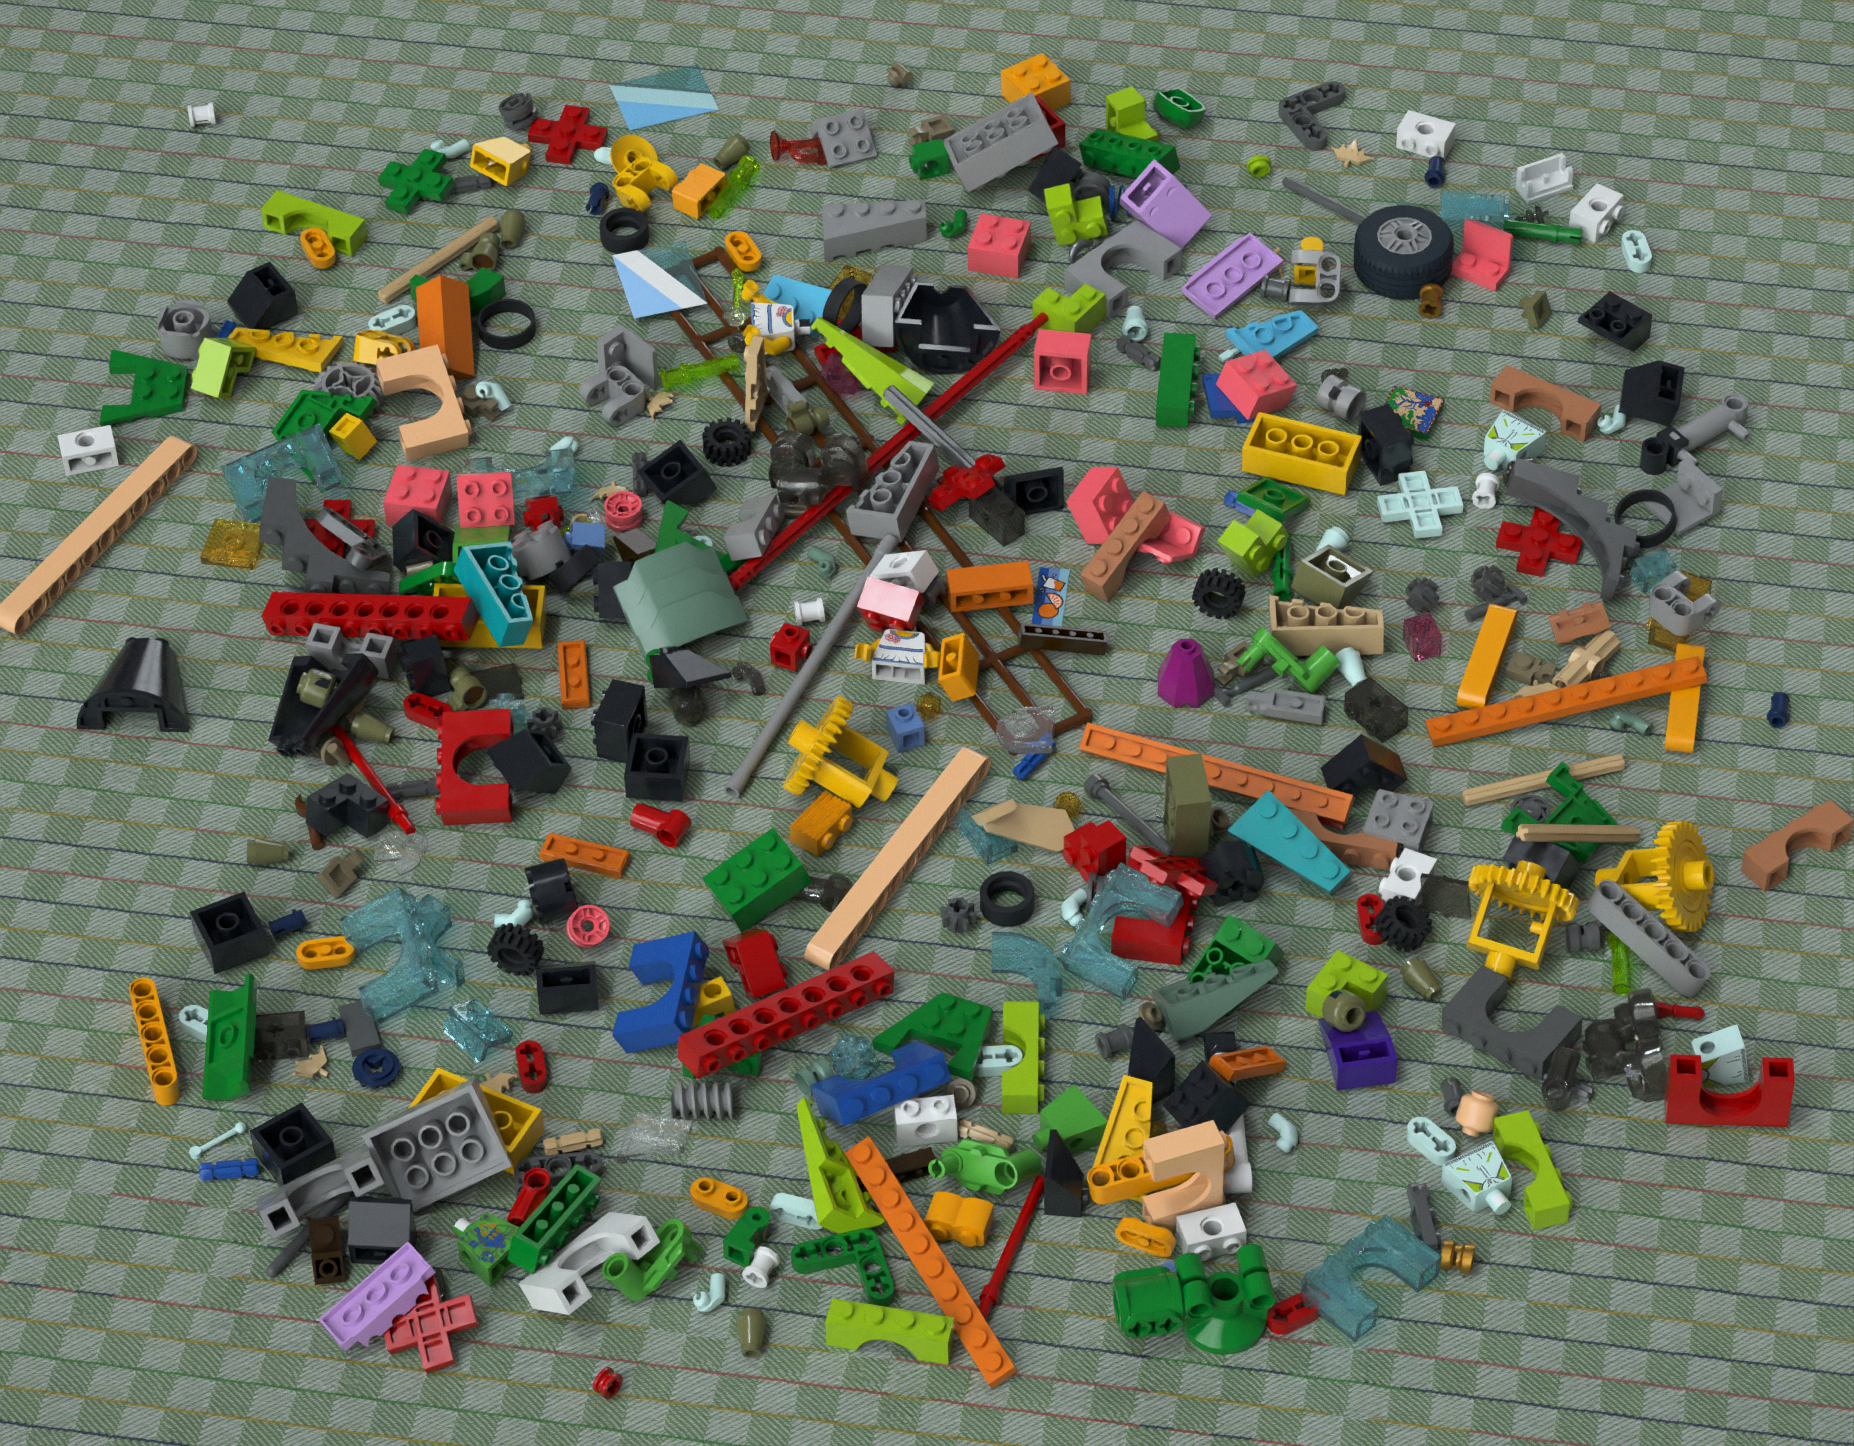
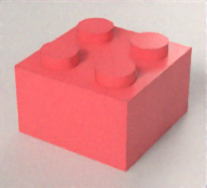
[967,213,1031,279]
[1034,329,1091,394]
[1216,350,1297,420]
[383,465,452,526]
[1066,467,1135,544]

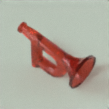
[770,131,827,165]

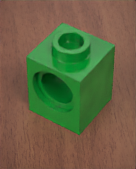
[909,139,949,180]

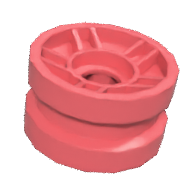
[604,491,643,533]
[566,905,610,949]

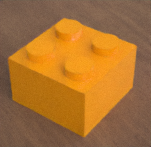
[1001,53,1070,110]

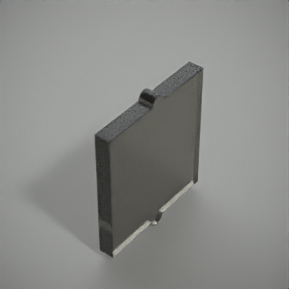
[470,663,524,709]
[1420,873,1472,920]

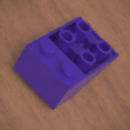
[1318,1011,1397,1090]

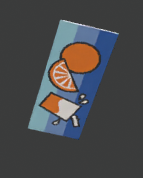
[1032,567,1070,627]

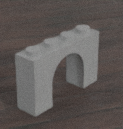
[1064,220,1182,319]
[256,1144,384,1239]

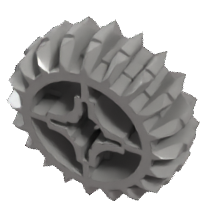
[313,360,385,420]

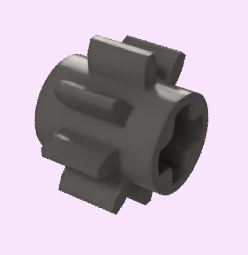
[1471,565,1505,600]
[1405,577,1439,612]
[527,707,563,740]
[940,897,976,933]

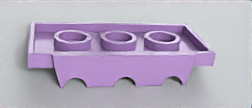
[1181,233,1284,320]
[318,1242,436,1351]

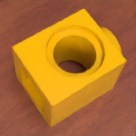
[329,413,377,460]

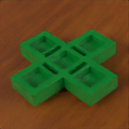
[377,149,455,214]

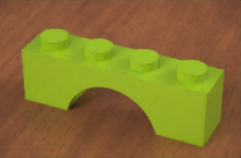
[261,190,368,257]
[1002,1001,1045,1114]
[1492,1110,1573,1230]
[825,1298,955,1365]

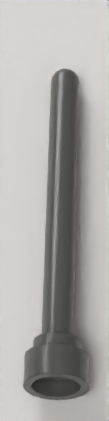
[1282,177,1367,225]
[1084,774,1174,855]
[266,1191,354,1277]

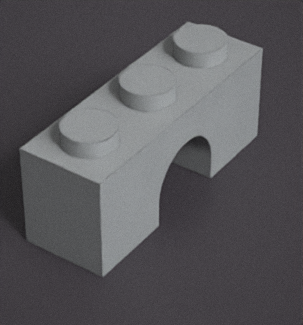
[724,494,784,561]
[305,623,398,679]

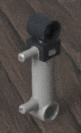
[1640,393,1750,475]

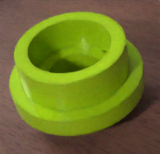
[1246,155,1272,178]

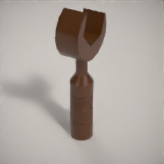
[295,794,323,850]

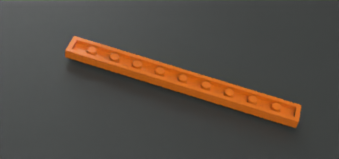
[1425,656,1707,747]
[1079,722,1355,824]
[844,1136,1018,1389]

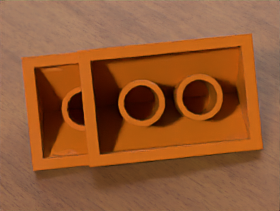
[416,275,475,380]

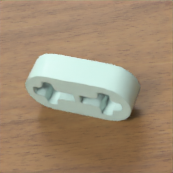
[1621,230,1652,273]
[368,305,416,335]
[179,1005,208,1043]
[975,1045,1022,1077]
[1407,1117,1456,1166]
[769,1193,822,1230]

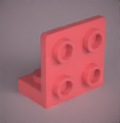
[1450,217,1513,291]
[457,472,515,528]
[1136,510,1206,564]

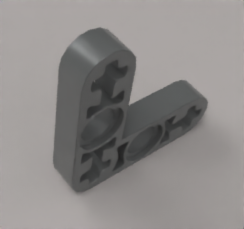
[1278,81,1345,151]
[316,507,388,571]
[514,1152,603,1199]

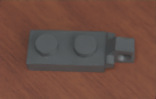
[1406,1183,1441,1264]

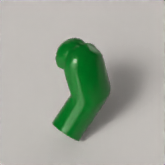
[939,209,967,238]

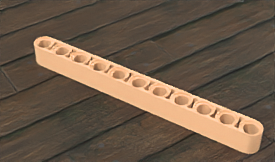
[0,435,198,636]
[804,747,991,971]

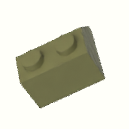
[1291,544,1373,610]

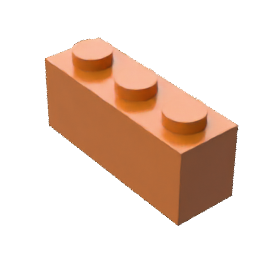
[946,561,1033,612]

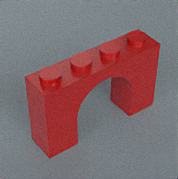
[435,709,514,825]
[1111,850,1199,966]
[1664,1054,1795,1127]

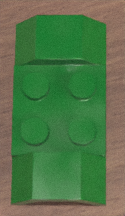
[202,973,257,1102]

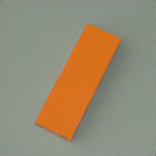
[557,640,590,710]
[539,832,631,879]
[1209,1046,1287,1082]

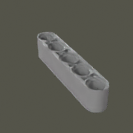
[1587,880,1711,997]

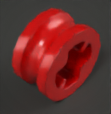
[593,1367,623,1399]

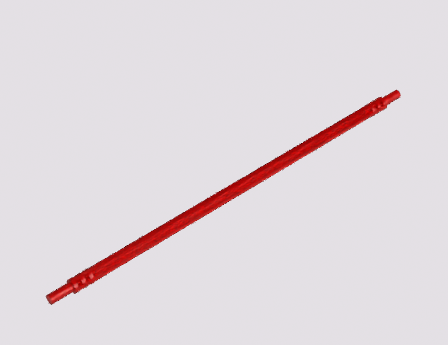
[728,312,1049,591]

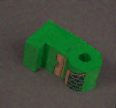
[723,1207,771,1268]

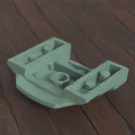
[613,542,748,663]

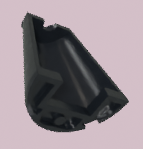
[895,282,1001,374]
[76,637,189,732]
[268,653,379,757]

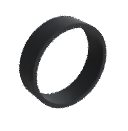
[822,277,867,334]
[477,299,536,350]
[1614,489,1676,548]

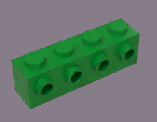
[1079,128,1180,178]
[1156,332,1201,427]
[507,1164,602,1274]

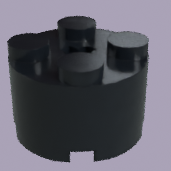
[1199,840,1264,906]
[524,858,578,924]

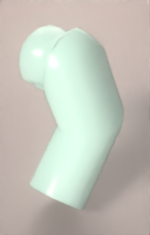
[431,139,470,159]
[1597,405,1627,434]
[1061,888,1087,926]
[494,900,534,928]
[693,1273,726,1312]

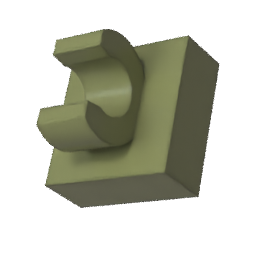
[1518,290,1552,328]

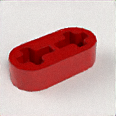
[403,693,452,730]
[1356,894,1386,945]
[516,1040,548,1093]
[1267,1291,1321,1335]

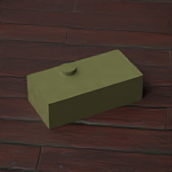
[1163,753,1213,861]

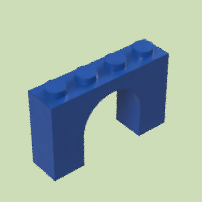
[612,931,709,1054]
[811,1041,952,1126]

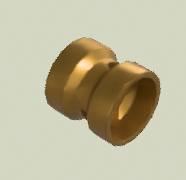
[1439,1239,1476,1275]

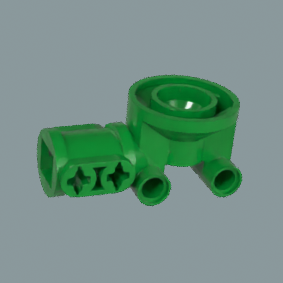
[1112,1244,1276,1355]

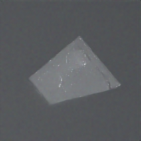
[617,1111,692,1164]

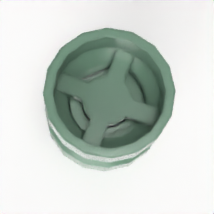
[794,1057,834,1097]

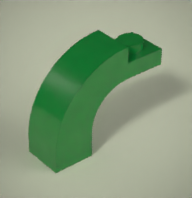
[410,267,506,317]

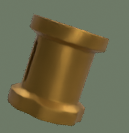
[1418,283,1443,319]

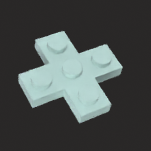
[1377,470,1463,539]

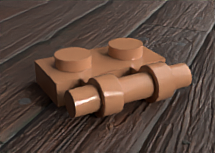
[1548,601,1611,644]

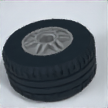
[1353,205,1454,300]

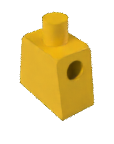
[470,137,531,186]

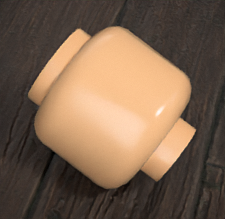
[1455,1090,1499,1137]

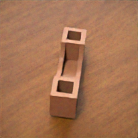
[1490,365,1601,442]
[1080,491,1171,602]
[1741,800,1854,892]
[1289,809,1400,870]

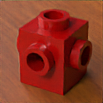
[523,494,564,532]
[770,622,813,672]

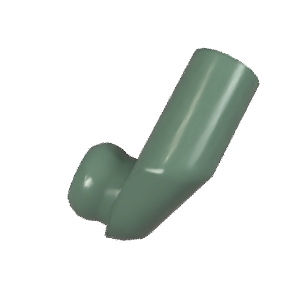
[807,545,836,577]
[1609,710,1653,736]

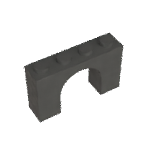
[1442,965,1582,1081]

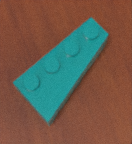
[453,542,533,647]
[1227,790,1353,896]

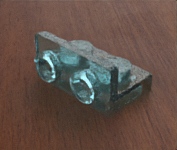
[957,807,1018,865]
[443,999,513,1062]

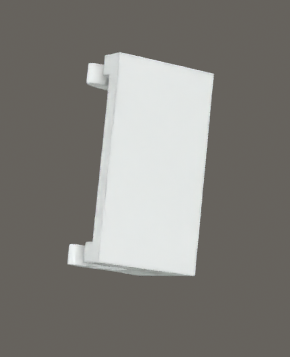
[1515,153,1573,204]

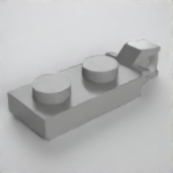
[766,365,809,415]
[1246,688,1326,725]

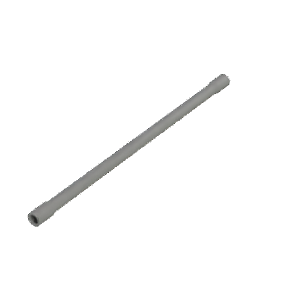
[724,534,899,798]

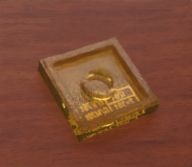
[200,519,264,570]

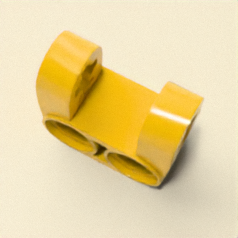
[612,156,679,213]
[353,330,415,365]

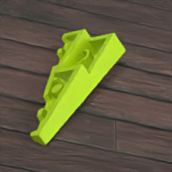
[811,316,935,425]
[796,1097,886,1234]

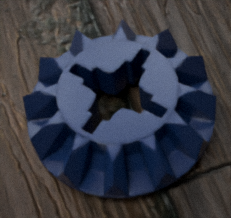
[352,1048,400,1090]

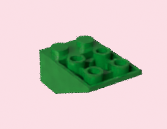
[1186,914,1285,1017]

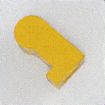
[1294,237,1323,285]
[692,976,736,1027]

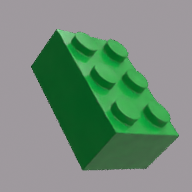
[702,828,812,933]

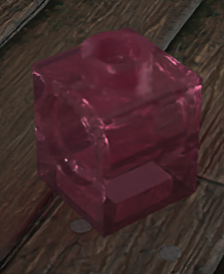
[819,352,861,395]
[1403,613,1442,662]

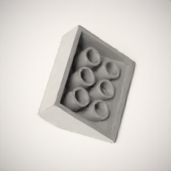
[943,92,1059,192]
[362,1077,513,1212]

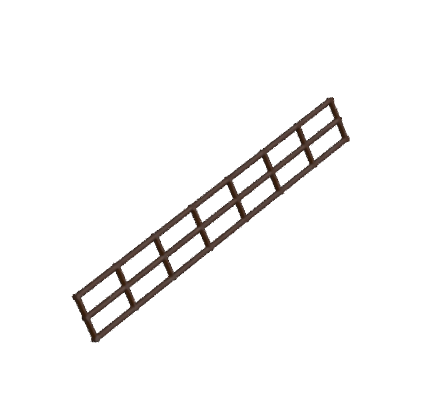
[664,246,1092,756]

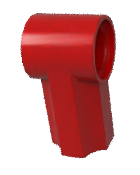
[630,803,692,848]
[507,1167,553,1227]

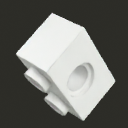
[1396,110,1456,160]
[1569,183,1625,243]
[57,425,119,476]
[869,550,939,593]
[1378,848,1437,906]
[894,1095,958,1147]
[1176,1203,1247,1261]

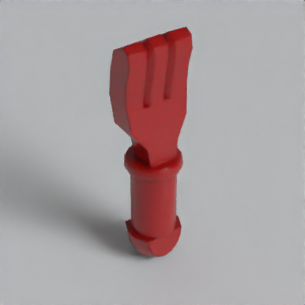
[1640,1000,1705,1020]

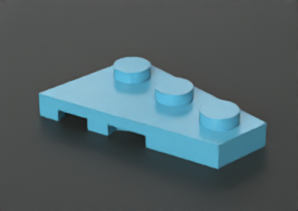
[763,274,832,338]
[1225,310,1319,360]

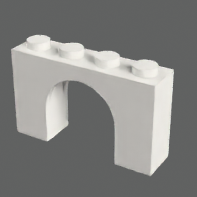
[518,1212,660,1315]

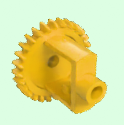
[783,695,899,808]
[1595,821,1715,933]
[1466,861,1580,981]

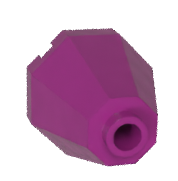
[1158,639,1214,708]

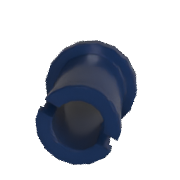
[1424,156,1445,187]
[586,182,610,215]
[1767,692,1790,728]
[268,909,307,939]
[306,1017,345,1044]

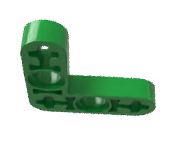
[399,562,461,596]
[791,1228,895,1307]

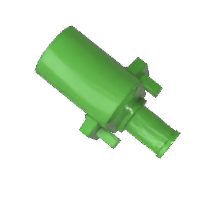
[1236,627,1341,694]
[928,1138,1042,1195]
[602,1218,703,1301]

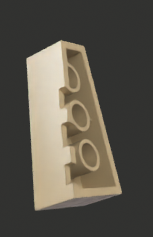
[1269,595,1384,656]

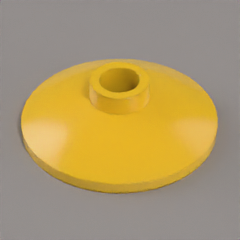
[610,135,658,174]

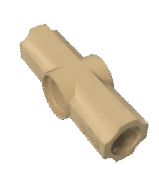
[1552,629,1621,688]

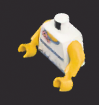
[741,280,810,356]
[854,626,940,685]

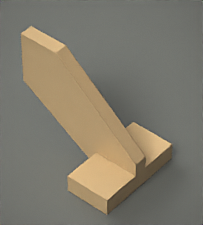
[970,798,1075,853]

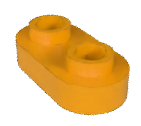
[300,228,336,269]
[725,231,762,272]
[296,936,356,970]
[690,1177,748,1219]
[1115,1217,1177,1257]

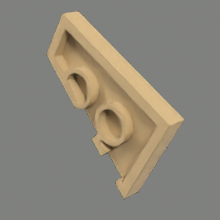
[744,336,768,432]

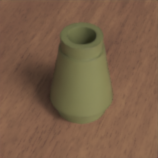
[713,134,750,170]
[501,209,526,249]
[351,712,395,743]
[247,837,288,866]
[1400,957,1442,1001]
[736,1308,767,1358]

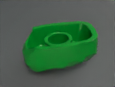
[1153,88,1206,128]

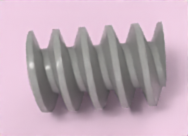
[671,1081,733,1120]

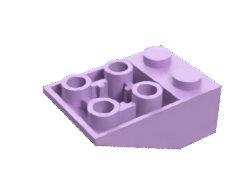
[1120,159,1212,249]

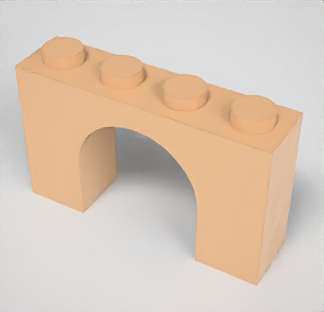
[376,344,472,462]
[1142,1120,1228,1233]

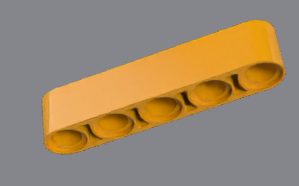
[1456,603,1518,709]
[1664,643,1705,754]
[129,977,181,1106]
[1087,1134,1235,1205]

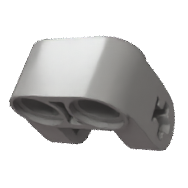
[1289,250,1341,306]
[579,365,646,426]
[1648,571,1721,636]

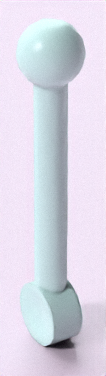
[189,1122,246,1159]

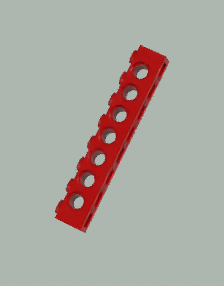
[261,592,480,641]
[678,951,895,1079]

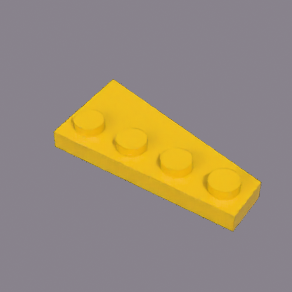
[228,328,343,372]
[1087,1075,1153,1202]

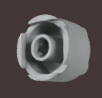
[157,300,213,361]
[511,521,572,581]

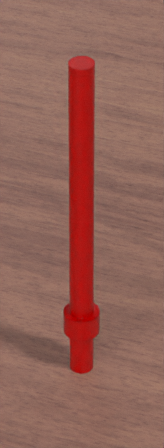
[333,726,416,836]
[978,1176,1044,1319]

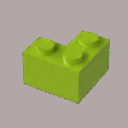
[1106,86,1159,142]
[1044,183,1108,247]
[1032,284,1106,334]
[191,338,256,398]
[1217,509,1289,579]
[1305,950,1388,1018]

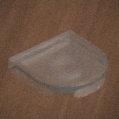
[996,706,1055,754]

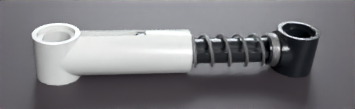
[1204,1031,1252,1194]

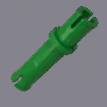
[1503,218,1583,245]
[1271,532,1293,601]

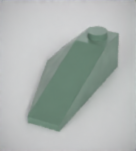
[1152,959,1279,1041]

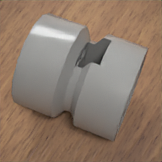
[1316,375,1367,422]

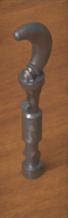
[1069,229,1122,264]

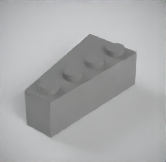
[822,200,927,263]
[861,265,917,347]
[846,441,939,542]

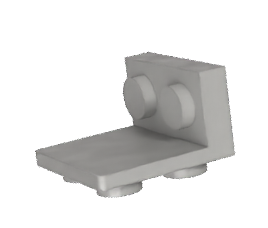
[810,109,877,168]
[596,324,659,390]
[1644,459,1723,535]
[1363,789,1434,853]

